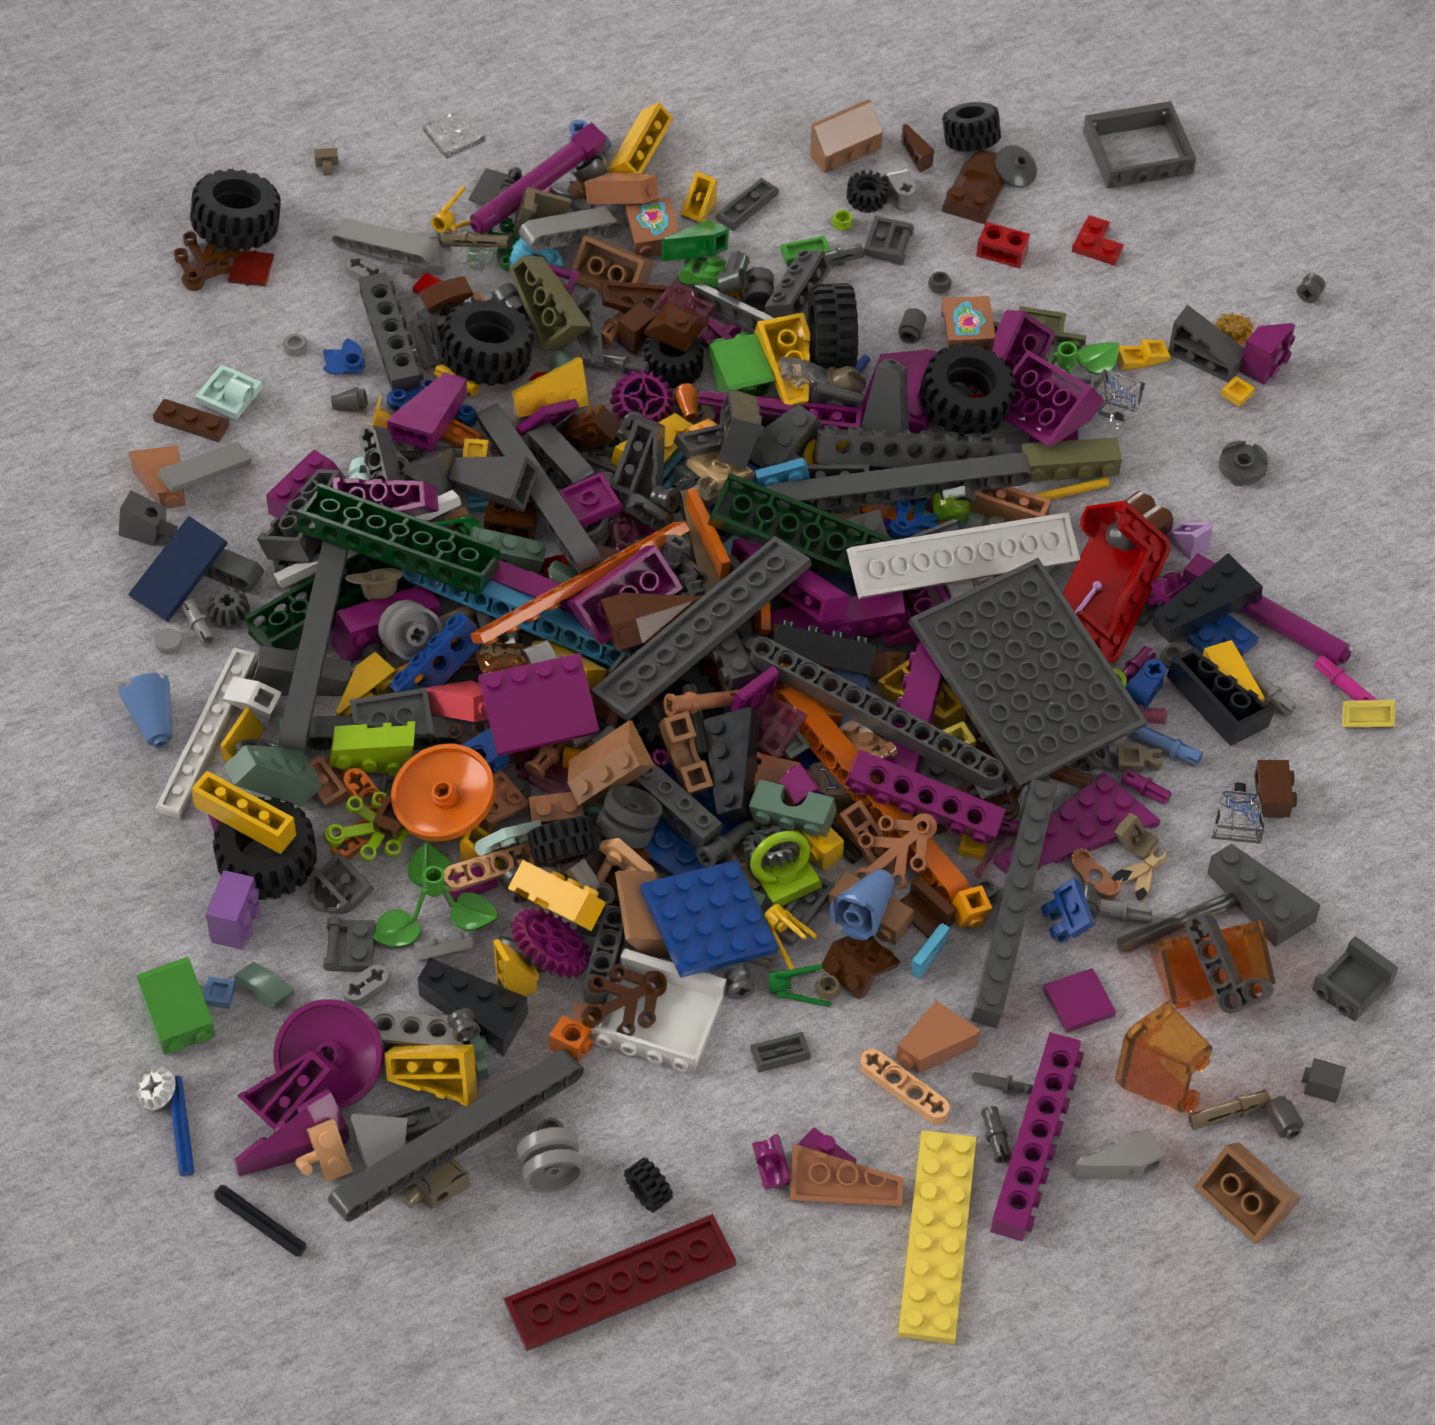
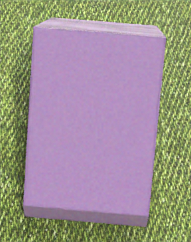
[1165,522,1213,560]

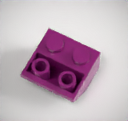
[1240,323,1296,385]

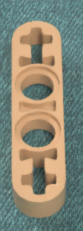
[444,844,534,891]
[860,1049,950,1124]

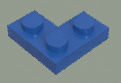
[1187,614,1259,657]

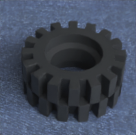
[847,170,889,213]
[624,1157,673,1212]

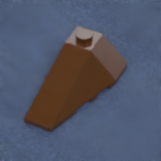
[600,592,703,651]

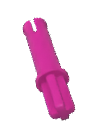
[1314,655,1378,700]

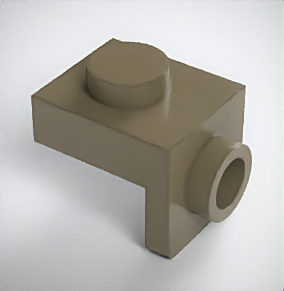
[1114,813,1159,859]

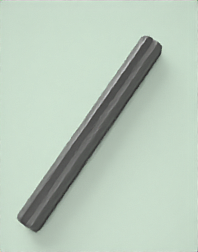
[1117,892,1236,952]

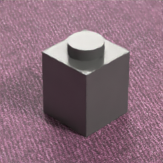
[1301,1058,1346,1103]

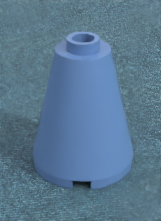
[119,673,172,748]
[829,869,895,940]

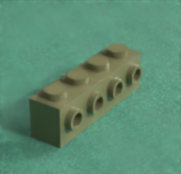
[1020,437,1122,482]

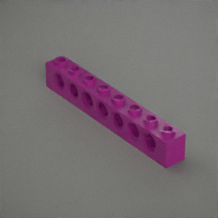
[990,1032,1084,1241]

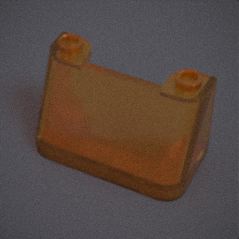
[1149,920,1276,1010]
[1115,1001,1213,1113]

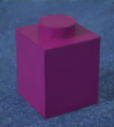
[779,764,825,806]

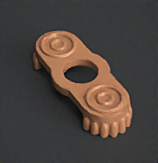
[1071,848,1121,900]

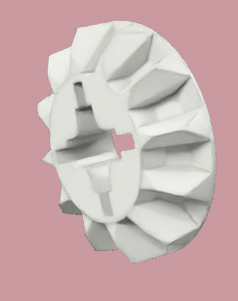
[135,1067,175,1110]

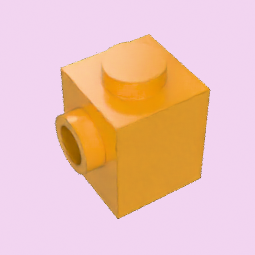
[951,885,992,929]

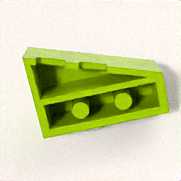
[329,721,416,776]

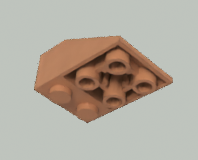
[528,792,590,868]

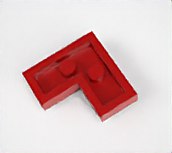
[1072,215,1124,266]

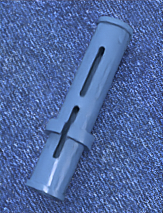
[1127,726,1203,767]

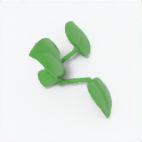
[1043,341,1119,375]
[373,841,498,948]

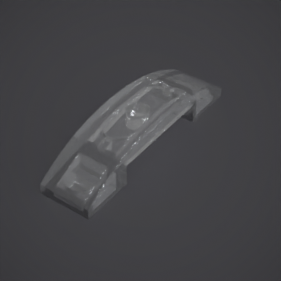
[780,357,831,388]

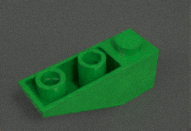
[661,220,729,261]

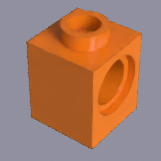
[549,1015,594,1062]

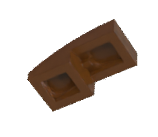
[419,276,474,314]

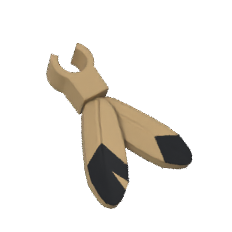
[1112,846,1166,901]

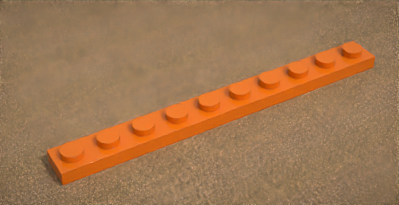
[470,521,690,646]

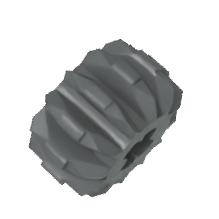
[206,586,250,630]

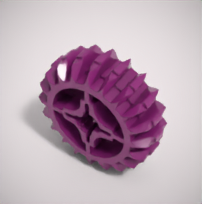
[610,369,675,422]

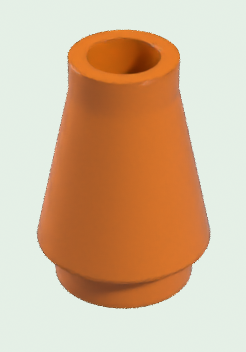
[674,383,699,421]

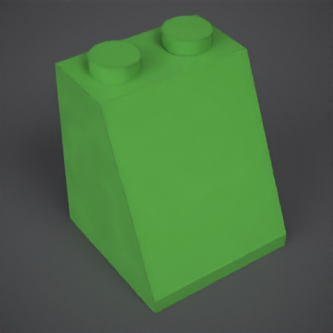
[707,332,775,396]
[136,957,216,1055]

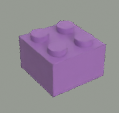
[205,870,261,950]

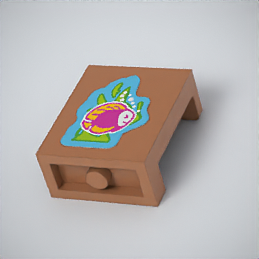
[625,197,679,258]
[941,296,995,351]

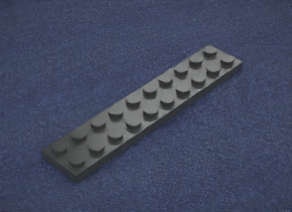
[591,536,812,721]

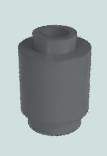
[898,308,927,344]
[1266,1096,1304,1139]

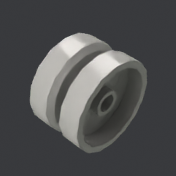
[378,600,443,661]
[517,1127,585,1193]

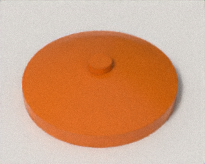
[391,744,496,842]

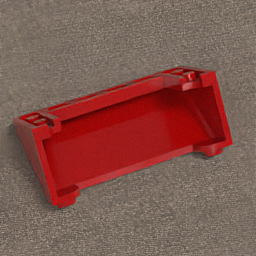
[1062,500,1170,663]

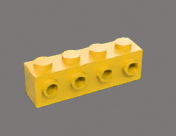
[607,102,674,174]
[191,771,296,854]

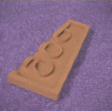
[790,1143,904,1207]

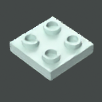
[195,364,263,420]

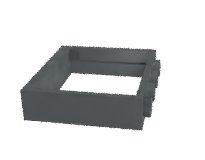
[1083,101,1196,189]

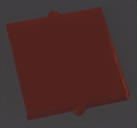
[228,250,274,287]

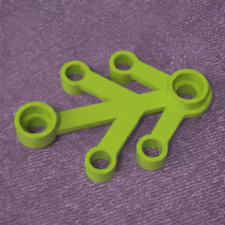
[323,791,410,862]

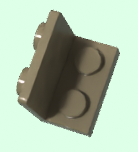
[512,187,571,239]

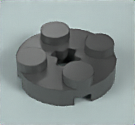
[1219,440,1268,486]

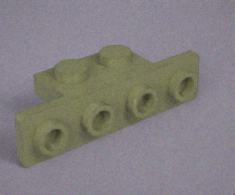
[993,306,1086,348]

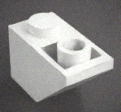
[222,677,282,722]

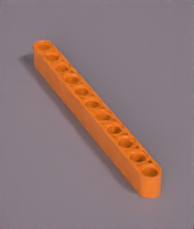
[773,685,970,904]

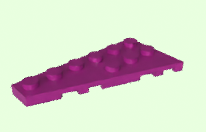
[993,772,1160,875]

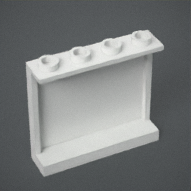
[591,948,727,1073]

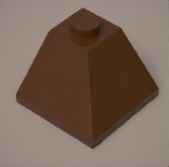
[644,300,709,352]

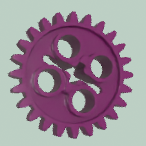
[510,907,592,979]

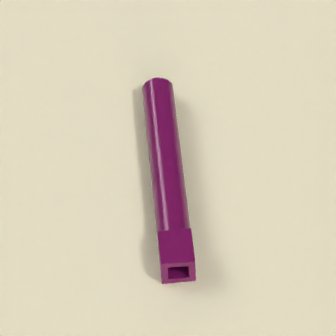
[470,122,607,234]
[1182,553,1352,666]

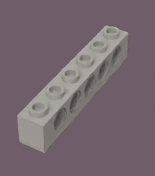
[305,1002,467,1053]

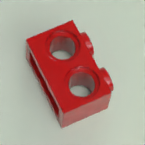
[976,222,1030,269]

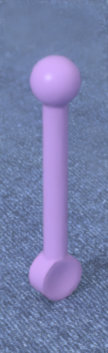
[1075,581,1102,613]

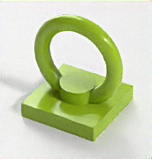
[750,831,822,906]

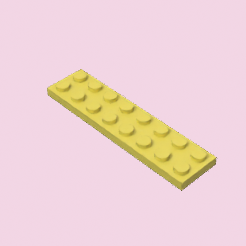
[898,1130,976,1344]

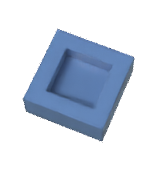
[203,977,236,1009]

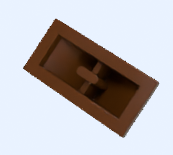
[617,302,658,355]

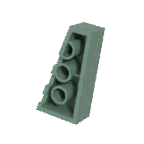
[224,745,322,807]

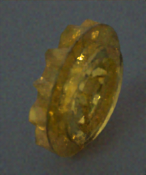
[1215,311,1253,343]

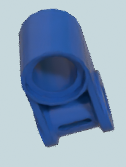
[1125,659,1166,709]

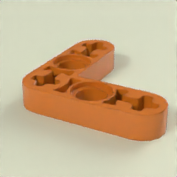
[331,768,386,860]

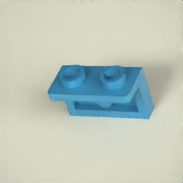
[755,458,810,487]

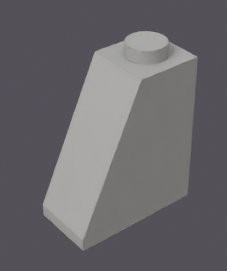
[350,1113,408,1169]

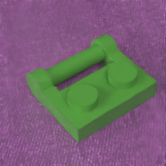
[679,257,726,287]

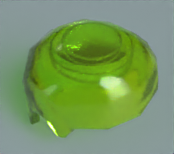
[932,493,971,522]

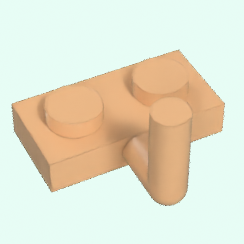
[596,838,655,882]
[295,1119,353,1182]

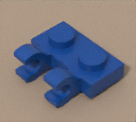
[1041,878,1096,943]

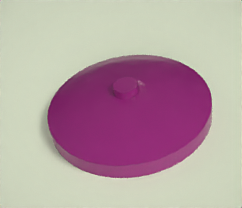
[273,999,384,1109]

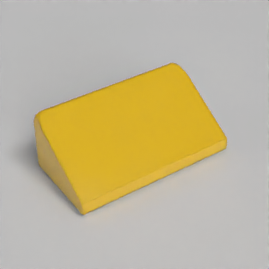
[220,708,264,762]

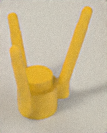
[431,186,470,233]
[764,904,818,970]

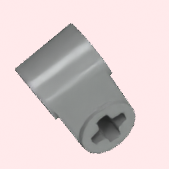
[884,168,917,212]

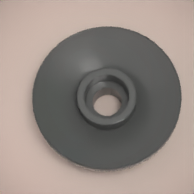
[995,145,1037,187]

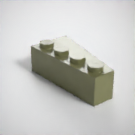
[509,256,592,351]

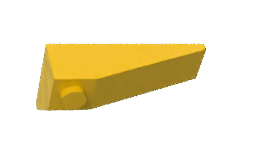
[754,312,810,406]

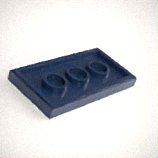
[128,516,228,622]

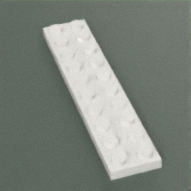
[847,512,1080,599]

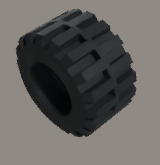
[942,102,1001,152]
[644,337,704,389]
[527,815,599,866]

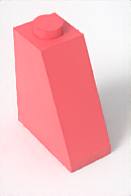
[426,680,487,722]

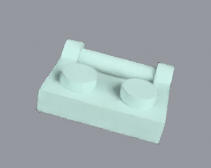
[475,820,541,856]

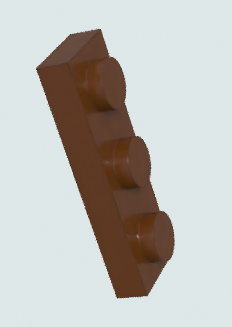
[153,398,230,443]

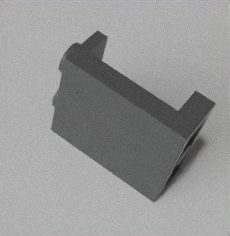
[1312,936,1398,1022]

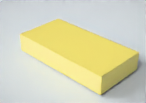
[1342,700,1395,728]

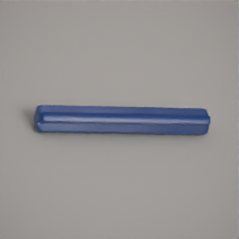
[170,1075,195,1177]

